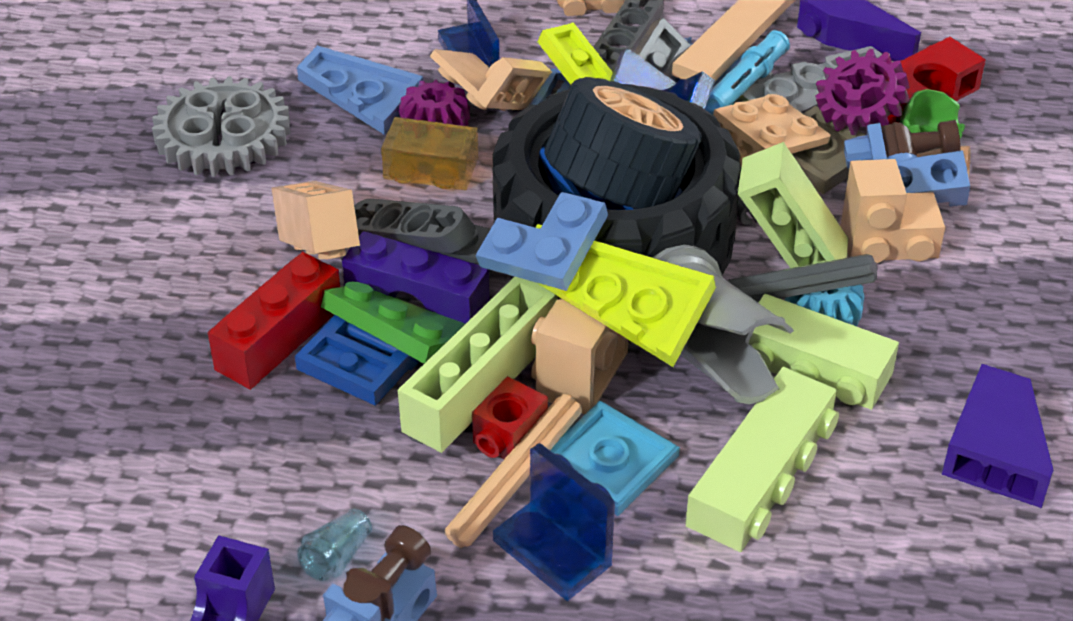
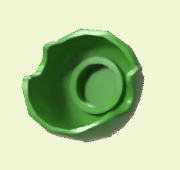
[899,89,965,139]

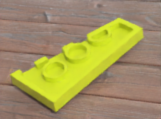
[536,224,716,367]

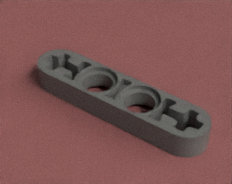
[593,0,664,78]
[354,199,476,253]

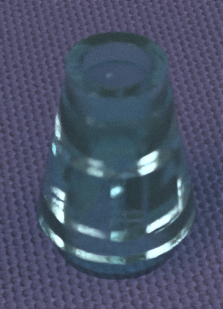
[297,509,372,581]

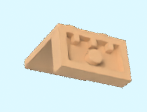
[430,49,552,111]
[713,94,831,167]

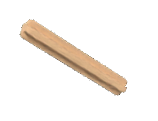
[445,394,582,548]

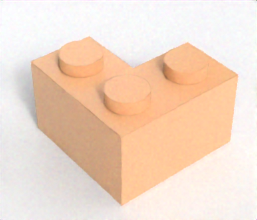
[840,159,945,263]

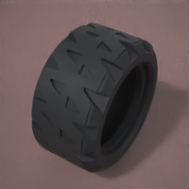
[492,84,741,300]

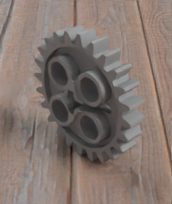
[152,77,291,177]

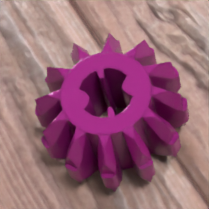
[399,78,470,145]

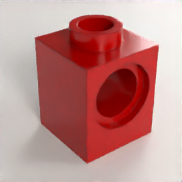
[472,376,548,459]

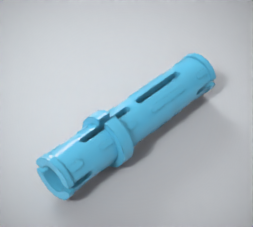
[702,30,790,115]

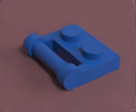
[295,315,420,406]

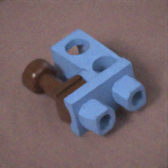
[844,120,970,207]
[323,525,437,621]

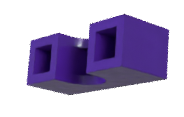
[342,231,490,324]
[190,535,275,621]

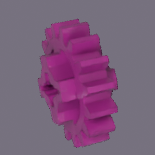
[815,48,910,135]

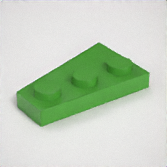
[321,282,465,364]

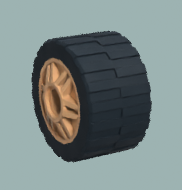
[544,77,702,209]

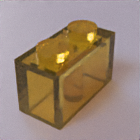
[381,117,478,190]

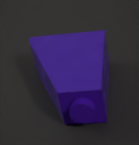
[941,364,1054,508]

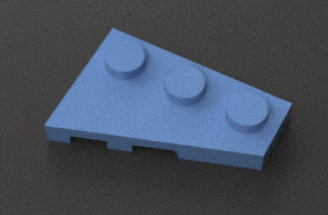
[297,45,423,135]

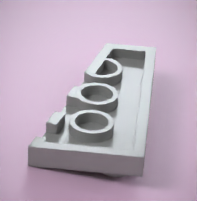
[731,46,893,114]

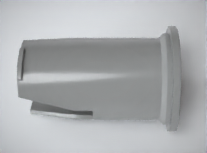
[652,244,794,404]

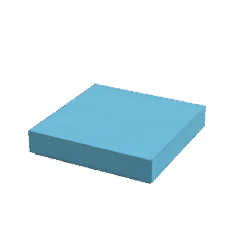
[538,401,680,516]

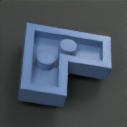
[476,192,608,291]

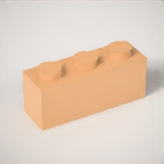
[271,181,360,259]

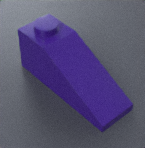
[797,0,921,61]

